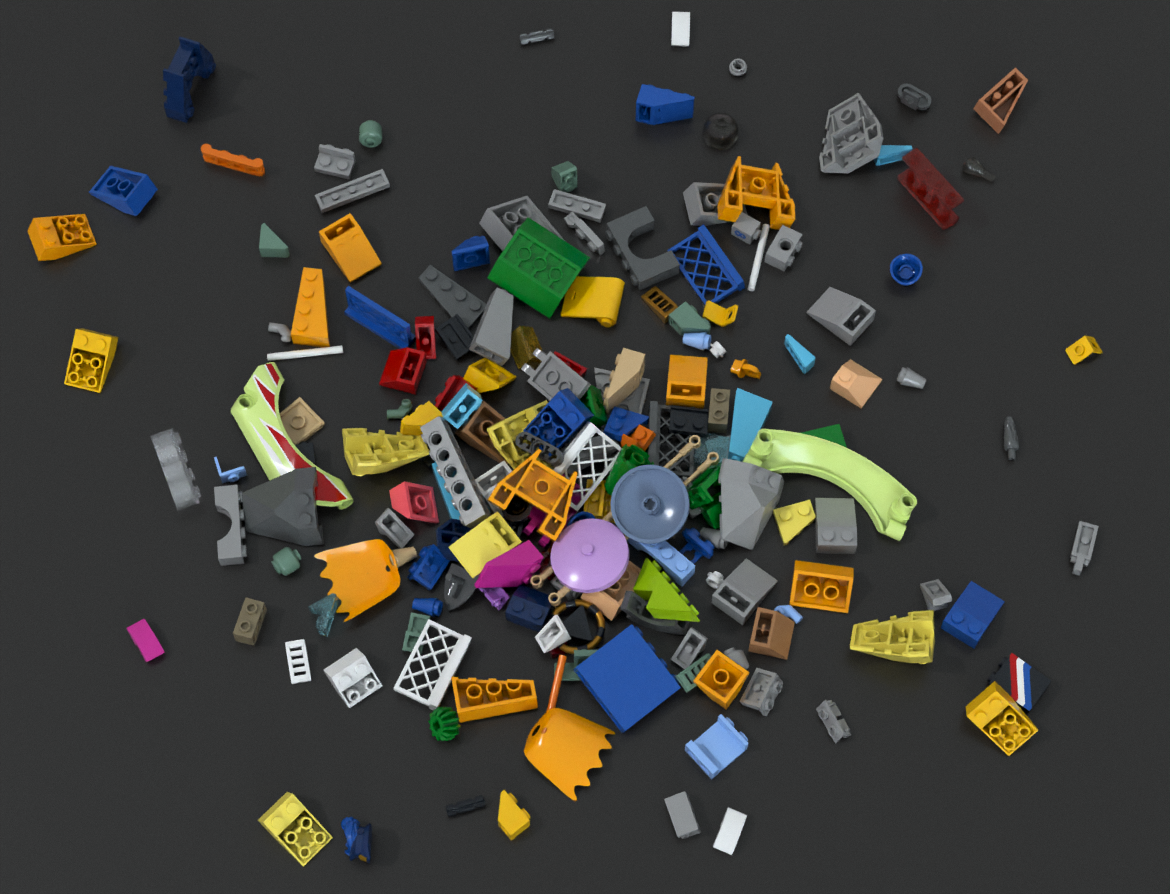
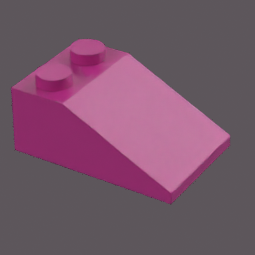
[474,540,544,588]

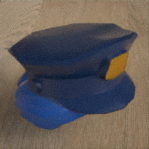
[341,817,372,863]

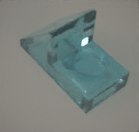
[308,593,339,637]

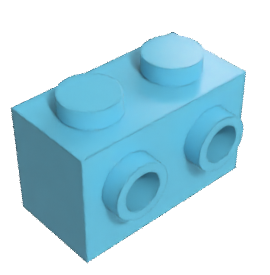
[441,383,483,429]

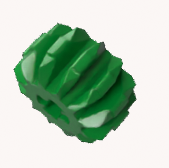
[428,707,461,741]

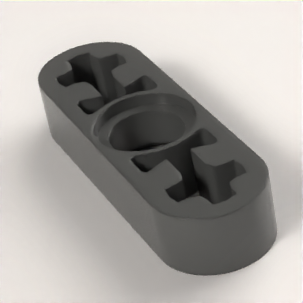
[515,432,564,467]

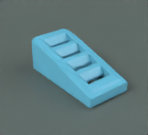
[874,145,913,166]
[784,334,815,374]

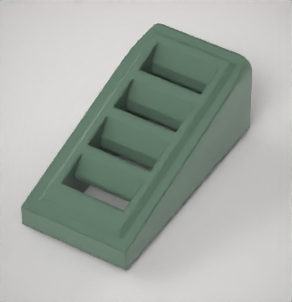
[675,653,711,693]

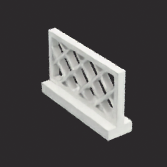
[550,421,621,512]
[393,619,472,710]

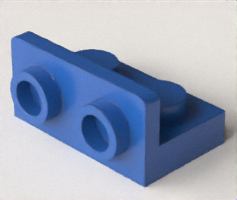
[407,544,450,590]

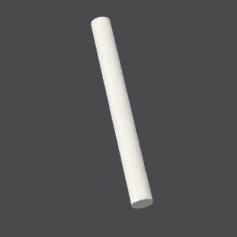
[747,224,770,292]
[267,345,343,361]

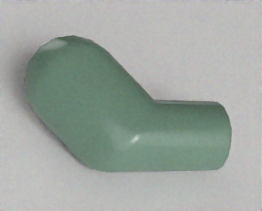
[387,399,413,419]

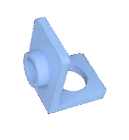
[214,457,247,483]

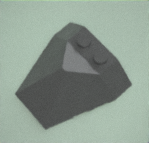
[242,467,324,546]

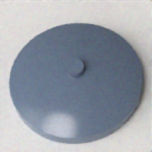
[611,465,690,544]

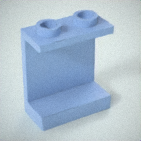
[685,714,748,779]

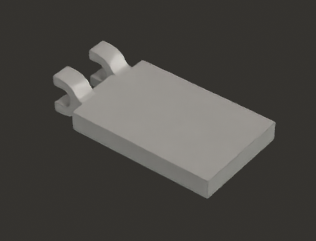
[521,348,591,400]

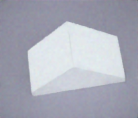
[535,615,571,653]

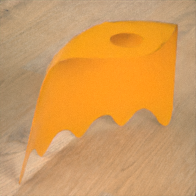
[314,539,400,622]
[524,708,616,801]

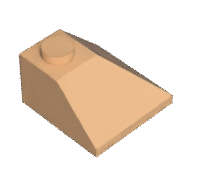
[830,359,882,409]

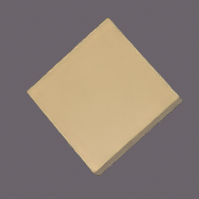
[280,397,325,445]

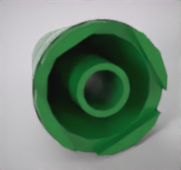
[604,444,654,496]

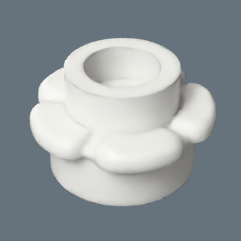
[710,341,727,358]
[706,571,724,589]

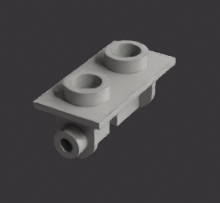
[816,700,851,743]

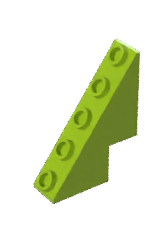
[633,558,700,622]

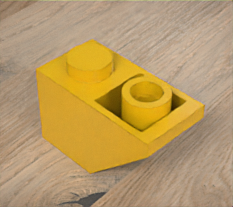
[400,401,443,436]
[498,790,531,841]

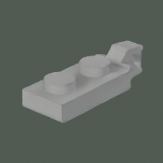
[564,211,605,255]
[1070,521,1099,576]

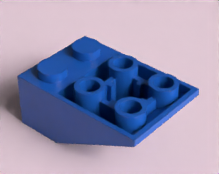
[635,84,695,125]
[523,388,594,457]

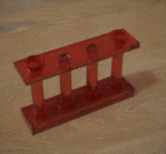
[897,148,964,230]

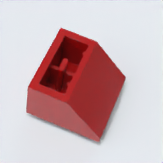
[379,347,427,395]

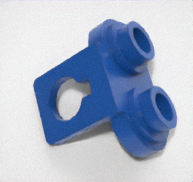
[679,527,715,564]

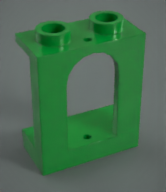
[687,462,722,510]

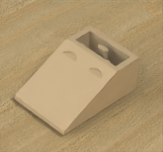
[603,348,645,414]

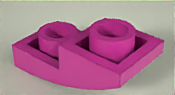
[126,619,165,662]

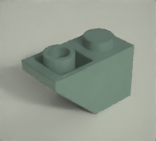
[551,161,577,192]
[668,301,711,336]

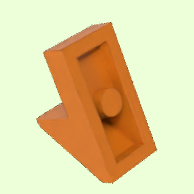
[621,424,656,451]

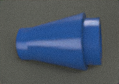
[412,598,443,617]

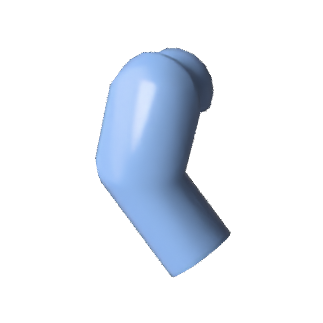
[774,605,803,624]

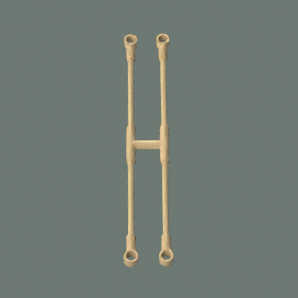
[530,435,720,606]

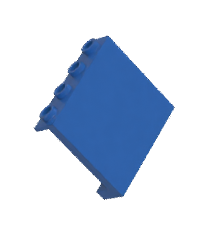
[573,624,681,733]

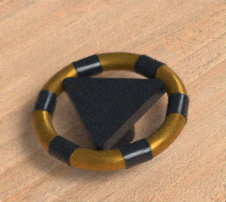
[548,599,605,654]

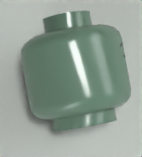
[359,120,382,148]
[271,547,302,576]

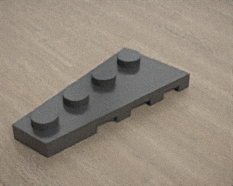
[419,265,487,330]

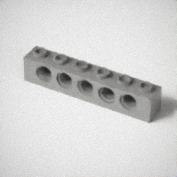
[420,416,491,529]

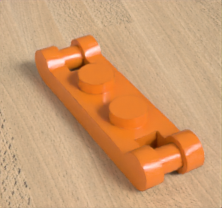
[201,144,265,177]

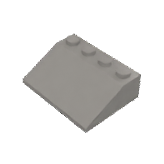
[479,196,565,252]

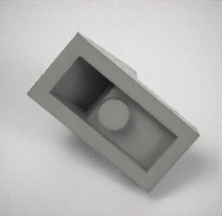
[375,508,414,549]
[920,579,952,611]
[671,627,708,669]

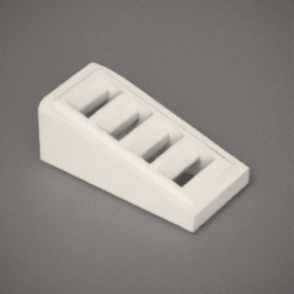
[285,639,311,684]

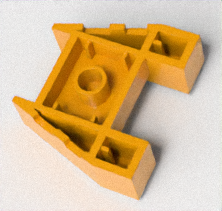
[717,156,795,230]
[487,449,577,541]

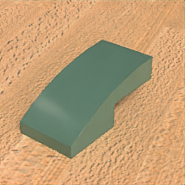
[402,612,431,654]

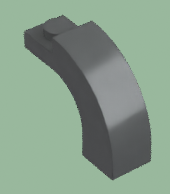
[620,591,690,635]

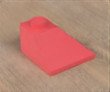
[389,481,439,524]

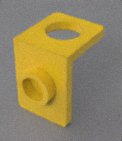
[703,300,738,327]
[1065,336,1102,365]

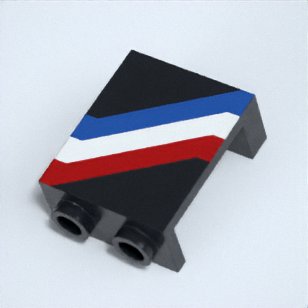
[987,653,1051,715]

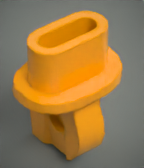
[731,359,761,379]

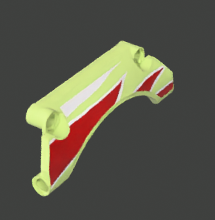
[231,362,354,510]

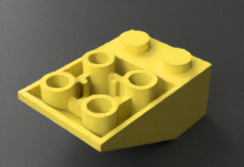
[448,511,522,578]
[258,792,333,867]

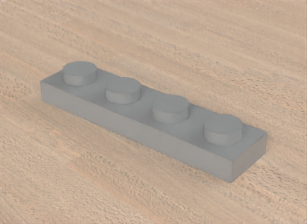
[315,169,390,213]

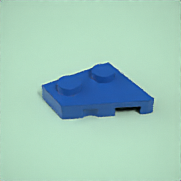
[603,406,649,442]

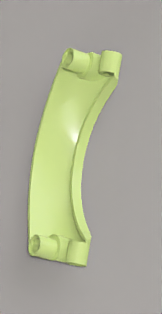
[743,429,917,541]

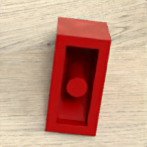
[415,316,436,359]

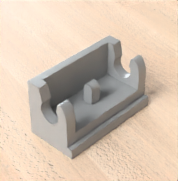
[664,791,702,839]

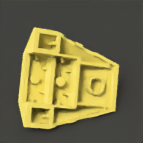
[487,400,557,469]
[342,428,429,476]
[850,610,935,664]

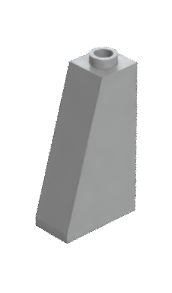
[469,288,513,366]

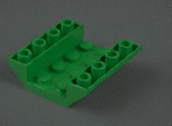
[487,217,590,319]

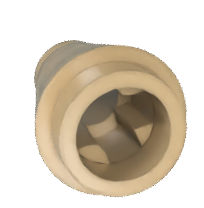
[389,547,417,568]

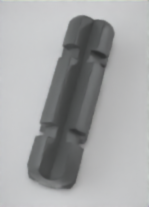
[519,28,554,44]

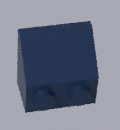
[505,585,557,632]

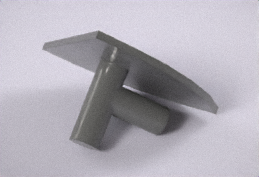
[444,563,479,611]

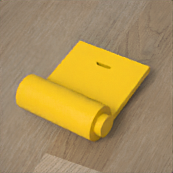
[561,276,625,327]

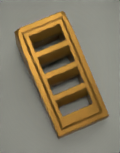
[641,286,678,324]

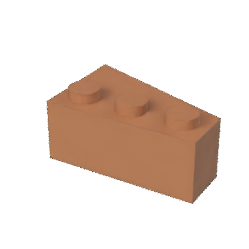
[973,67,1028,134]

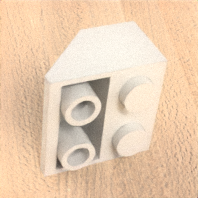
[324,648,382,708]

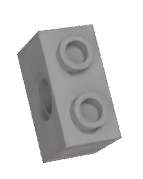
[765,225,803,271]

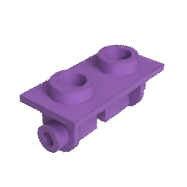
[479,587,510,611]

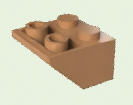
[748,607,795,660]

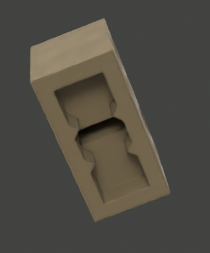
[707,388,730,434]
[233,597,267,646]

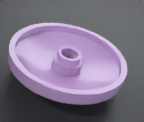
[550,519,629,593]

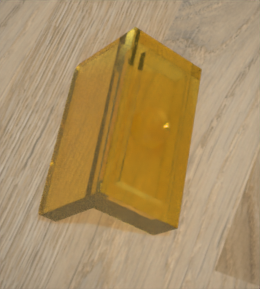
[510,326,542,369]

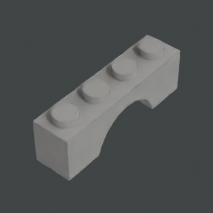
[214,485,247,566]

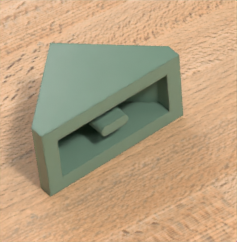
[259,223,290,258]

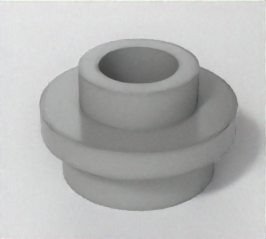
[729,59,747,76]

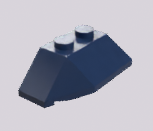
[436,518,472,562]

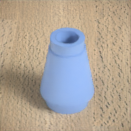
[683,332,711,351]

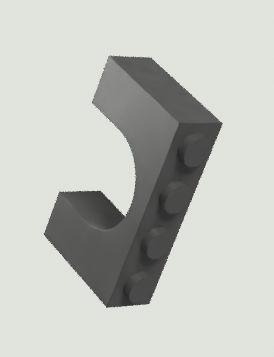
[605,206,680,291]

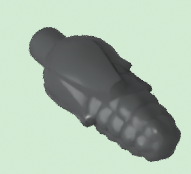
[1003,416,1019,460]

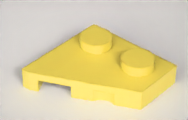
[773,500,816,546]

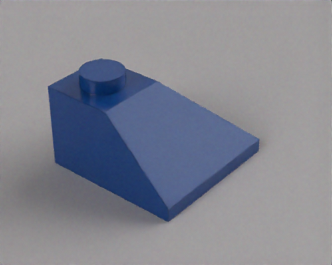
[451,236,490,271]

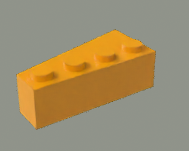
[291,267,330,347]
[451,677,538,723]

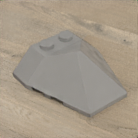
[819,93,883,174]
[718,458,784,550]

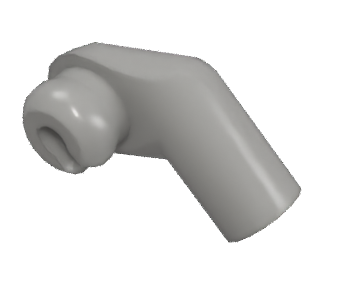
[268,322,291,342]

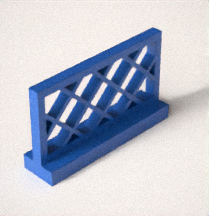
[667,224,745,305]
[344,286,416,349]

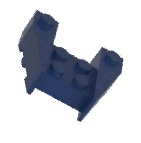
[163,36,216,123]

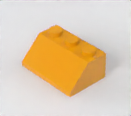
[789,560,854,613]

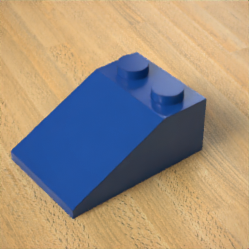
[89,166,158,216]
[941,581,1005,649]

